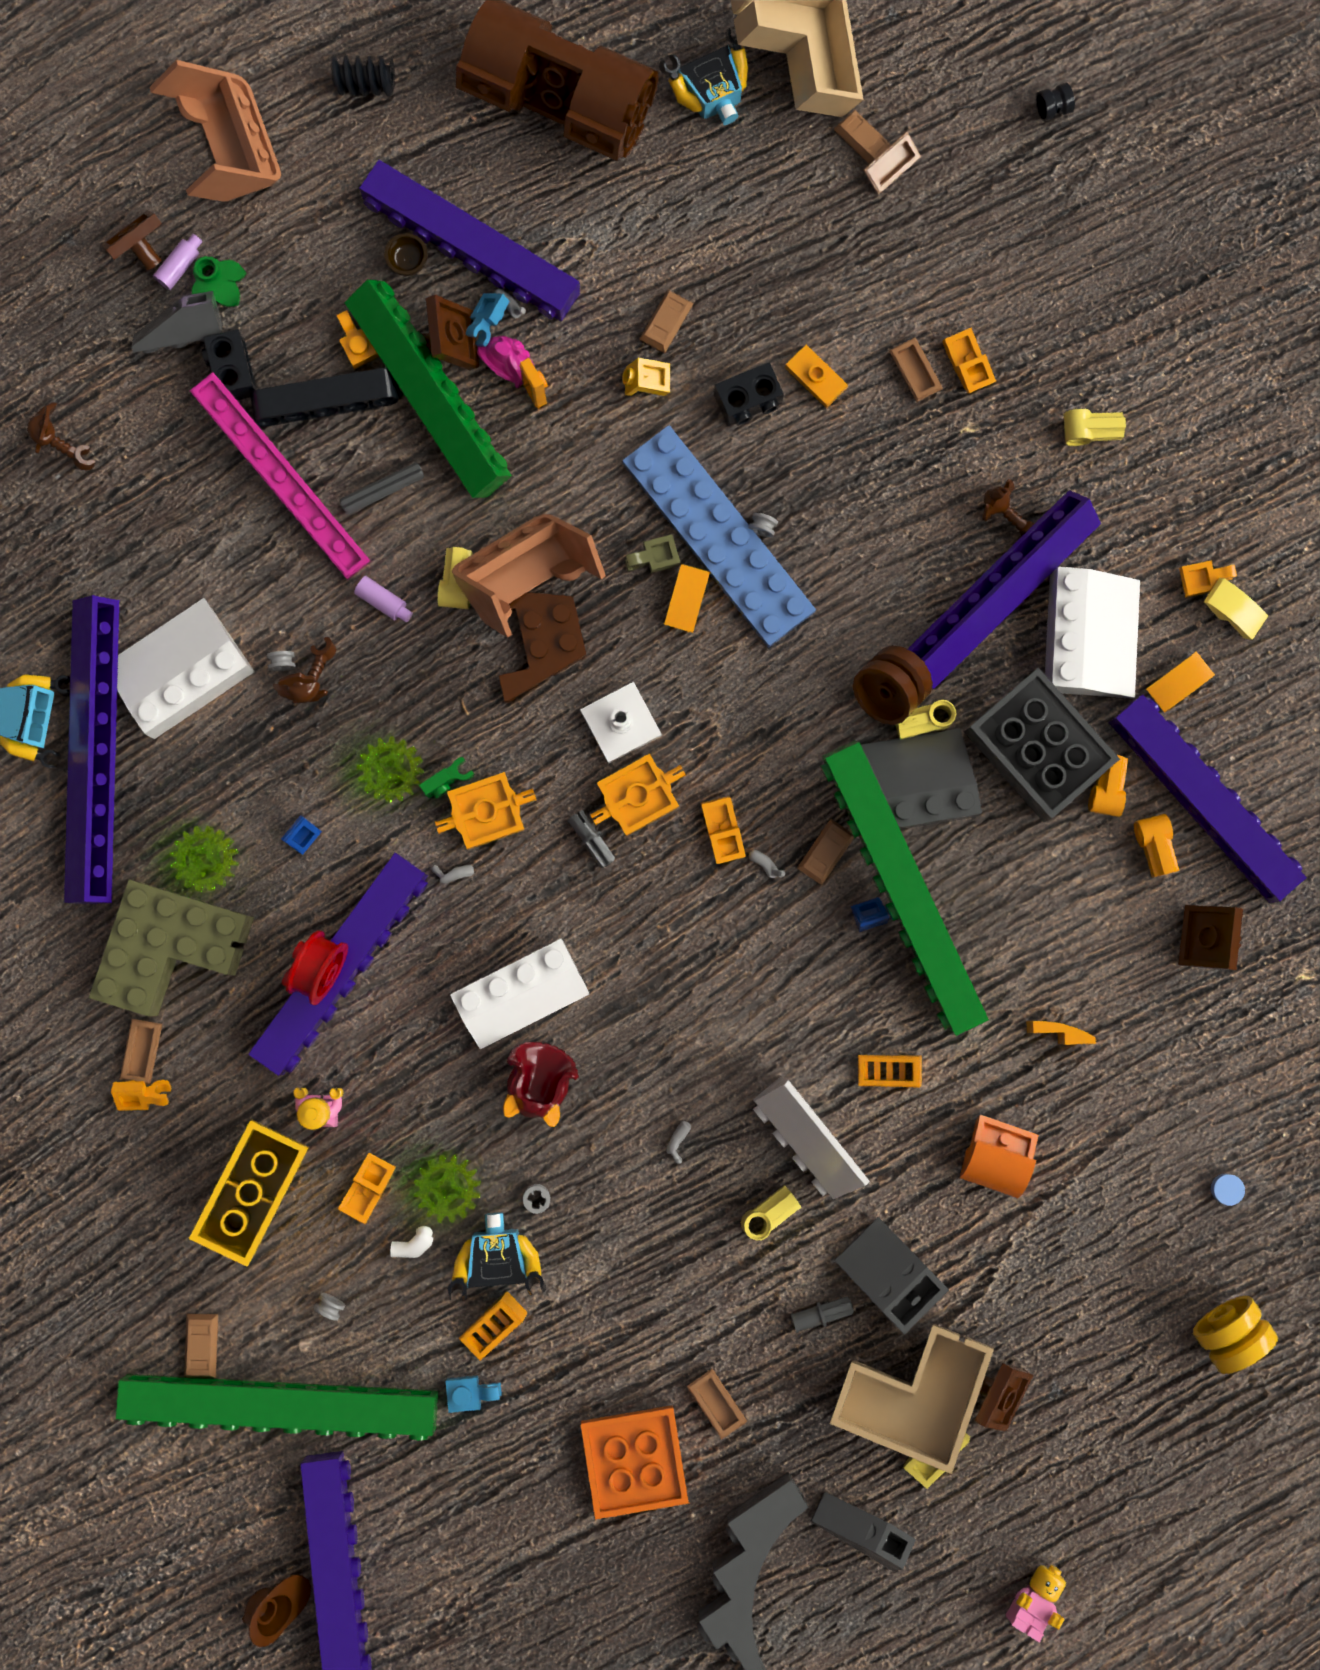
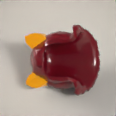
[503,1041,579,1127]

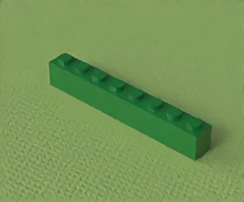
[344,279,512,498]

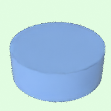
[1211,1173,1245,1206]

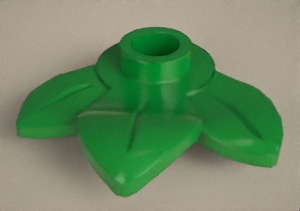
[192,256,246,307]

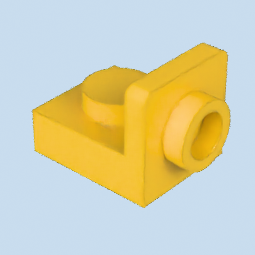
[622,358,670,396]

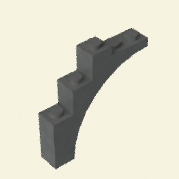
[697,1472,809,1670]

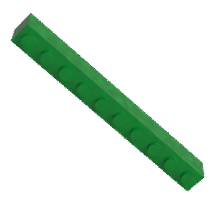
[820,740,989,1036]
[116,1374,438,1440]

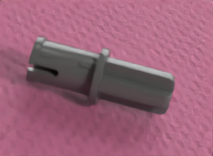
[567,810,615,868]
[791,1297,854,1333]

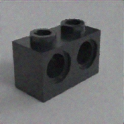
[202,329,257,401]
[714,362,784,426]

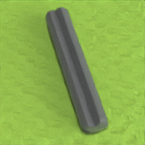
[340,463,424,514]

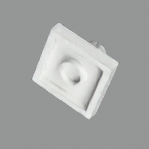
[580,682,662,764]

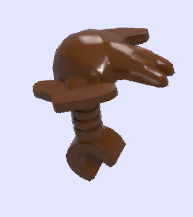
[27,402,95,471]
[982,479,1035,536]
[273,637,336,703]

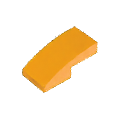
[942,328,996,394]
[664,564,710,633]
[1146,651,1215,713]
[700,796,746,864]
[1026,1021,1096,1045]
[338,1153,396,1225]

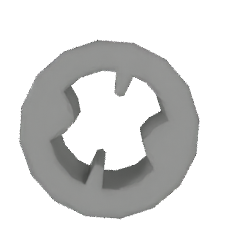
[748,513,778,538]
[267,651,296,671]
[523,1184,550,1214]
[313,1293,346,1321]

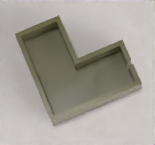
[89,879,254,1016]

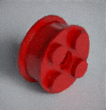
[282,930,348,1006]

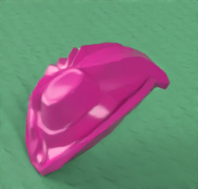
[477,336,535,388]

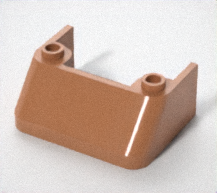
[149,60,281,202]
[452,514,606,638]

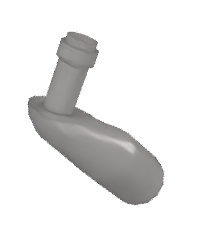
[493,288,526,318]
[749,849,785,878]
[431,864,474,884]
[666,1121,691,1164]

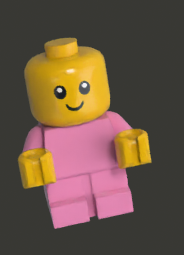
[293,1088,344,1130]
[1006,1565,1066,1642]

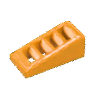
[858,1055,922,1088]
[458,1291,527,1361]

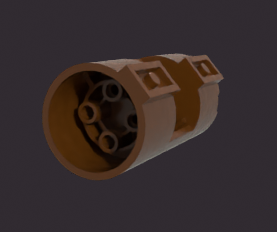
[456,0,659,161]

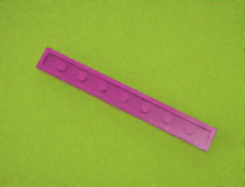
[190,372,371,580]

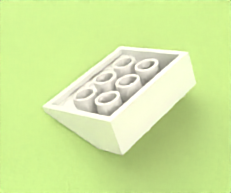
[1045,567,1140,699]
[117,598,255,739]
[753,1077,870,1199]

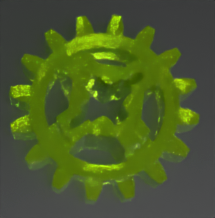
[356,736,424,803]
[170,826,239,892]
[413,1154,482,1223]

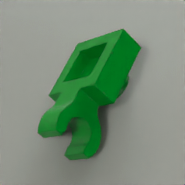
[419,757,475,799]

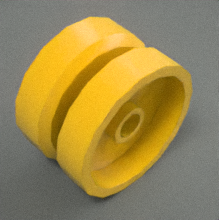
[1193,1295,1278,1374]

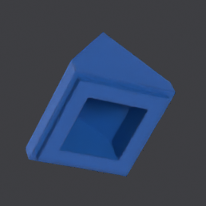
[281,815,322,855]
[851,897,889,932]

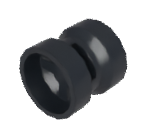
[1036,83,1075,122]

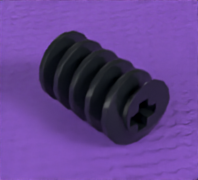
[331,55,395,96]

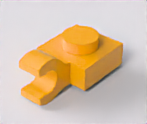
[336,310,380,369]
[1179,560,1237,598]
[111,1080,172,1111]

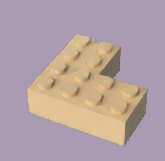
[731,0,864,117]
[830,1324,994,1474]

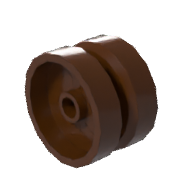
[853,645,933,725]

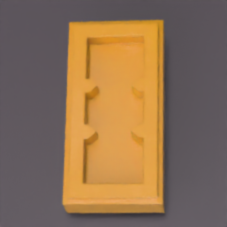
[785,344,848,409]
[519,358,548,408]

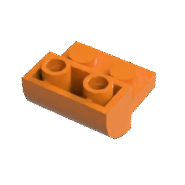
[960,1115,1038,1198]

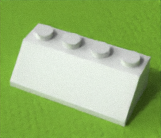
[450,939,590,1049]

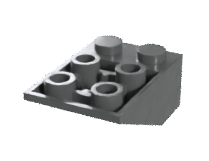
[834,1217,949,1335]

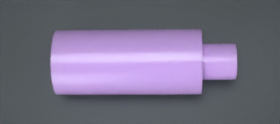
[153,234,202,290]
[354,576,413,623]

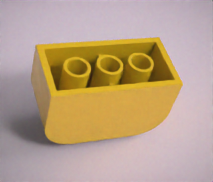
[189,1120,309,1267]

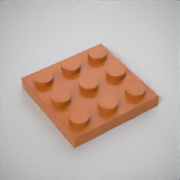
[580,1405,689,1520]

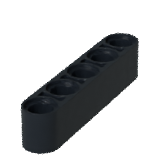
[250,368,399,427]

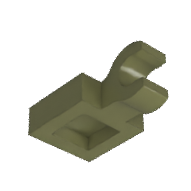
[625,534,681,573]

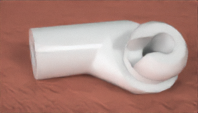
[390,1226,433,1258]

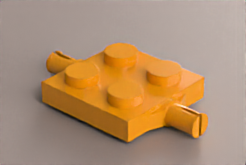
[590,754,686,836]
[435,772,537,850]

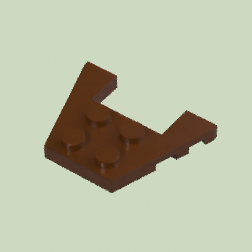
[499,592,587,704]

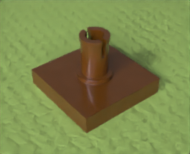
[101,210,162,271]
[422,295,479,370]
[1178,905,1243,970]
[975,1363,1034,1432]

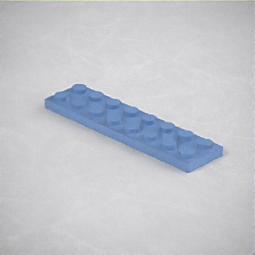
[622,425,816,648]

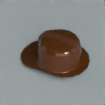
[242,1575,311,1647]

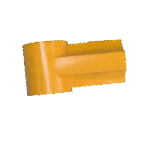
[1088,755,1128,817]
[1134,814,1180,878]

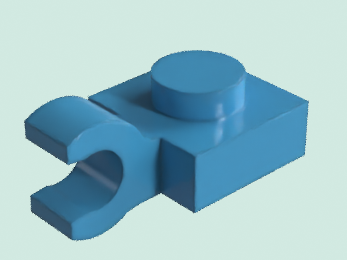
[466,293,510,347]
[446,1375,502,1413]

